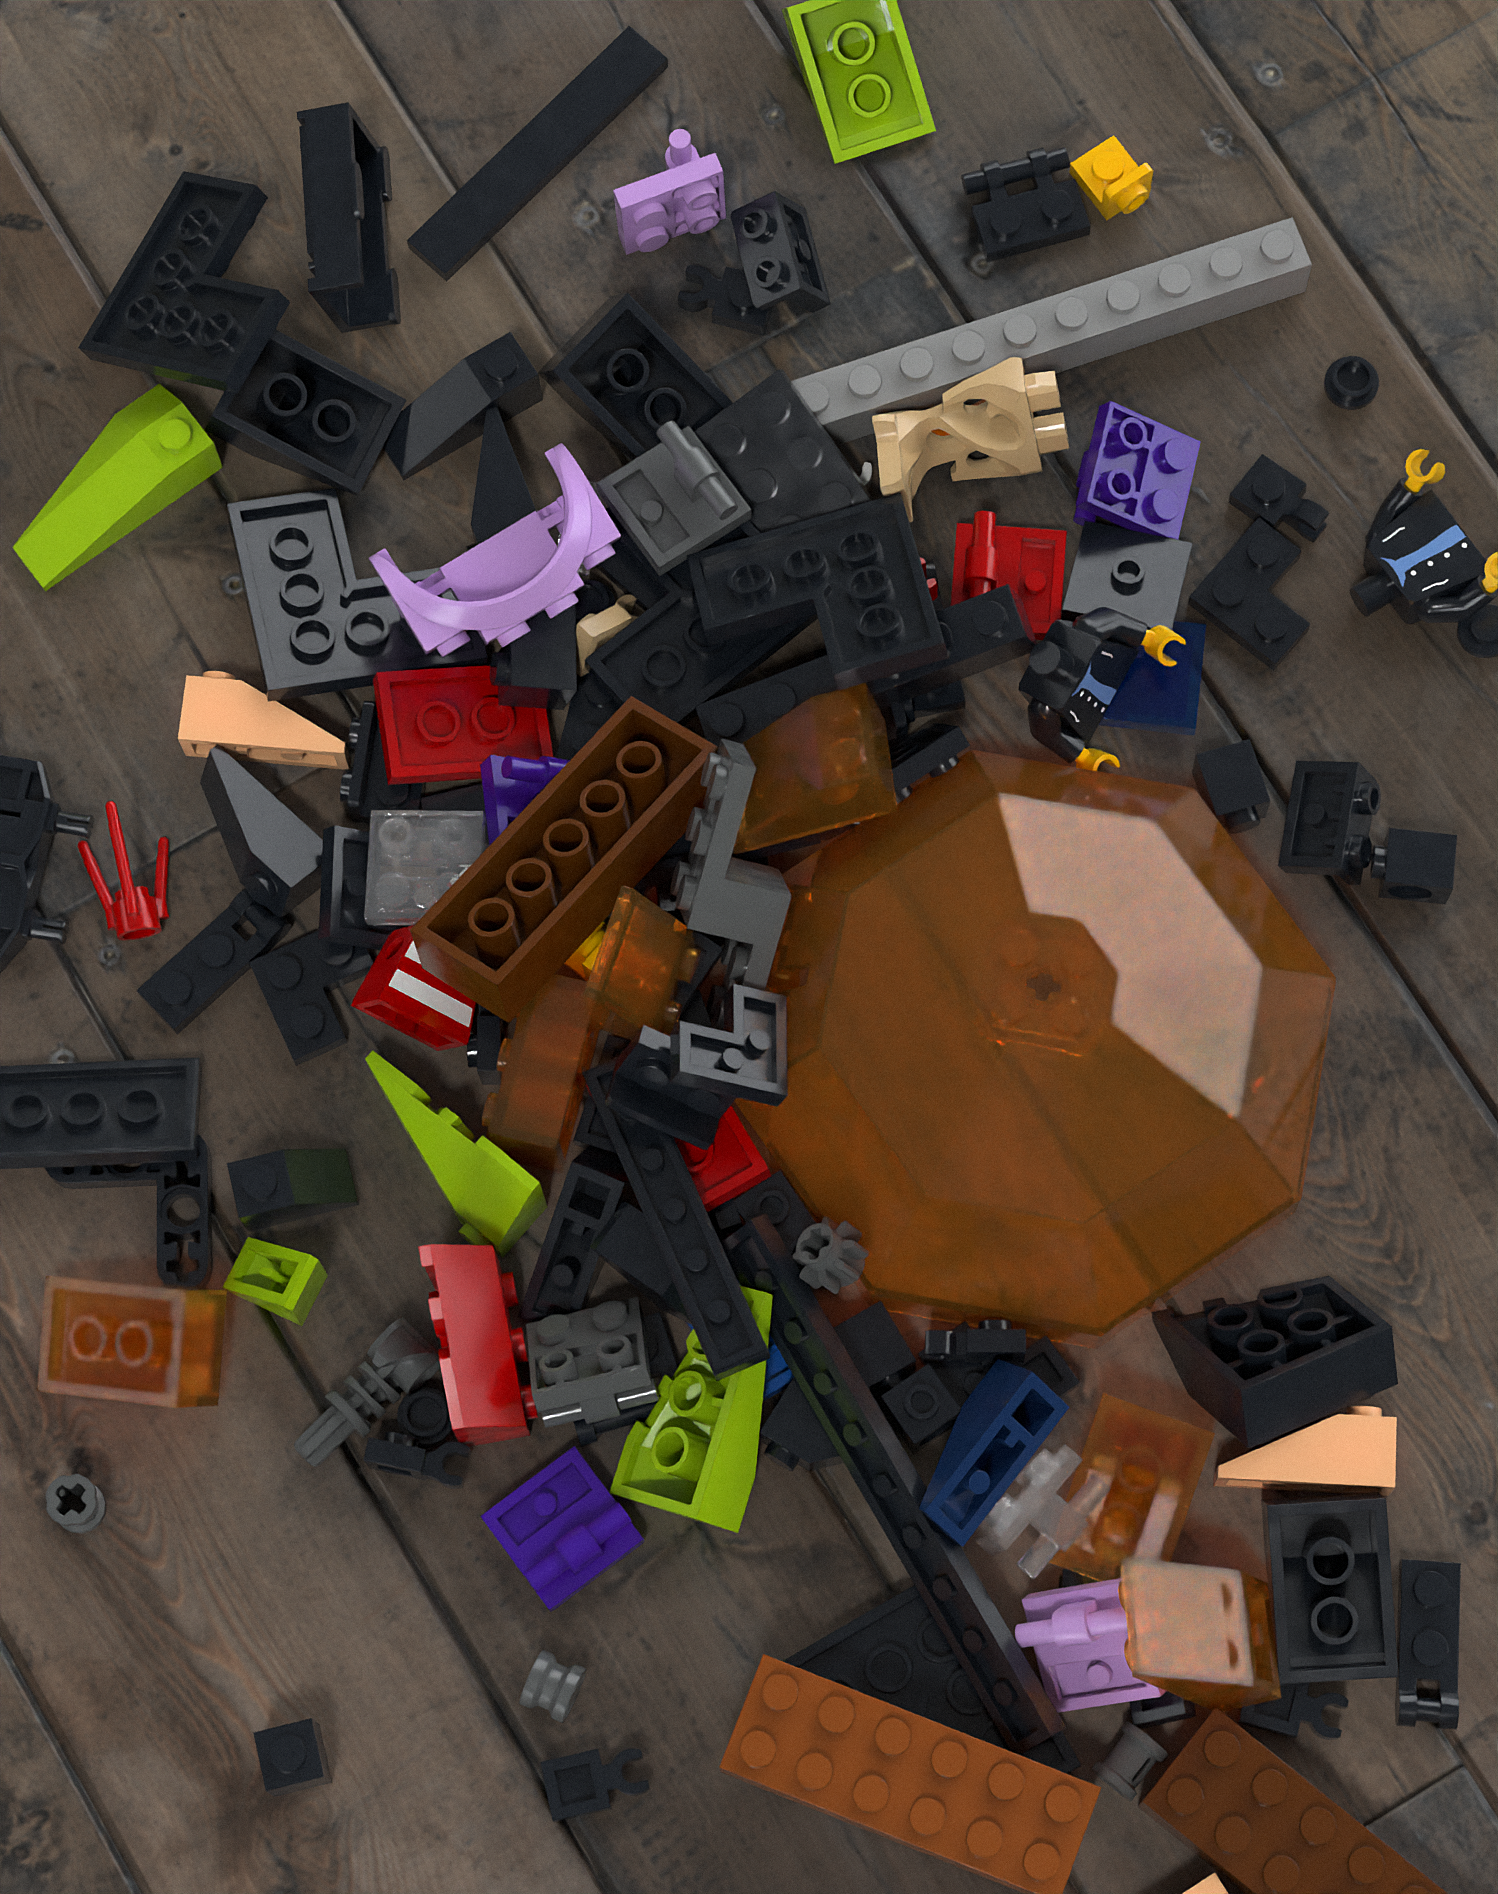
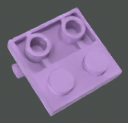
[613,129,726,255]
[1015,1575,1167,1713]

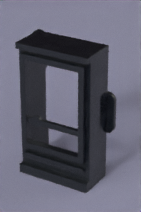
[297,102,401,333]

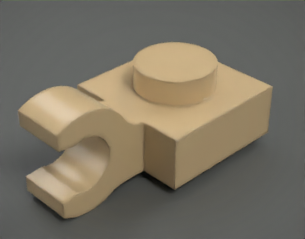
[576,595,638,677]

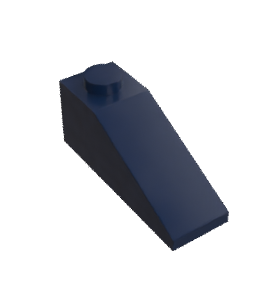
[919,1359,1069,1547]

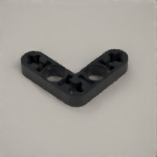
[45,1134,212,1296]

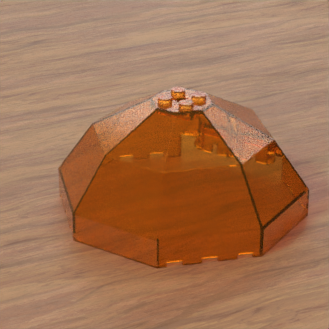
[734,750,1336,1349]

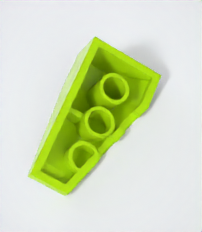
[12,384,223,591]
[365,1050,547,1258]
[609,1286,773,1533]

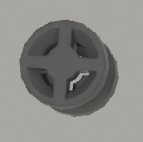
[519,1650,587,1723]

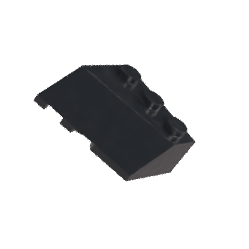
[1151,1276,1398,1448]

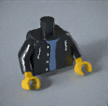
[1349,449,1498,624]
[1018,607,1186,787]

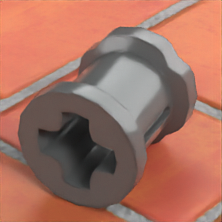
[45,1474,107,1534]
[1091,1721,1169,1802]

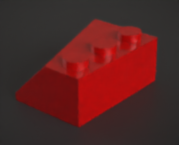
[418,1244,538,1447]

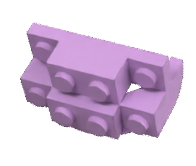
[368,443,621,657]

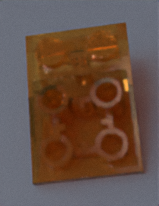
[1118,1557,1281,1712]

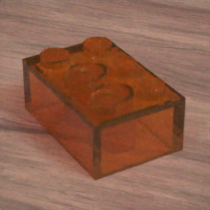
[482,974,605,1174]

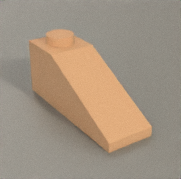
[178,671,351,770]
[1213,1406,1397,1496]

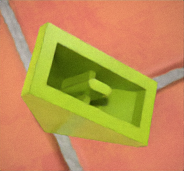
[222,1237,328,1326]

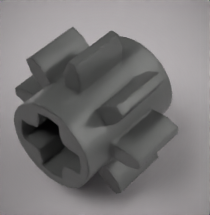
[793,1216,869,1294]

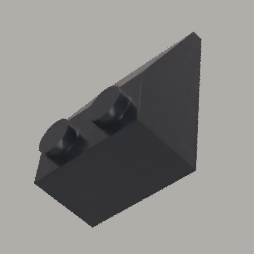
[538,292,733,461]
[204,330,406,496]
[1261,1492,1399,1684]

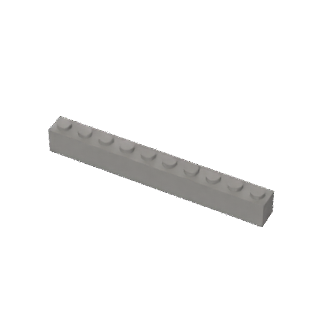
[791,217,1312,445]

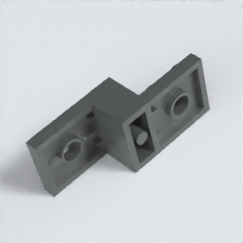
[670,739,792,1031]

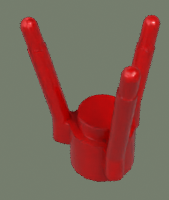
[77,801,169,941]

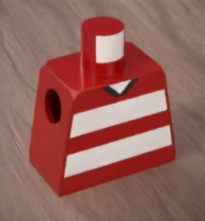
[351,925,476,1051]

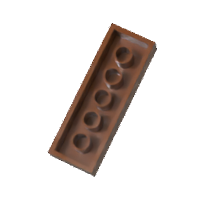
[719,1654,1102,1894]

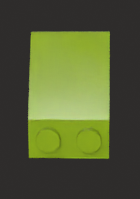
[781,0,936,164]

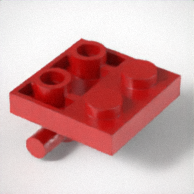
[951,511,1067,641]

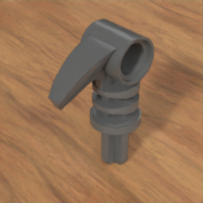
[294,1318,440,1467]

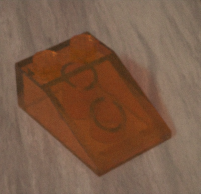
[733,683,898,855]
[583,885,701,1040]
[37,1276,227,1408]
[1044,1393,1215,1602]

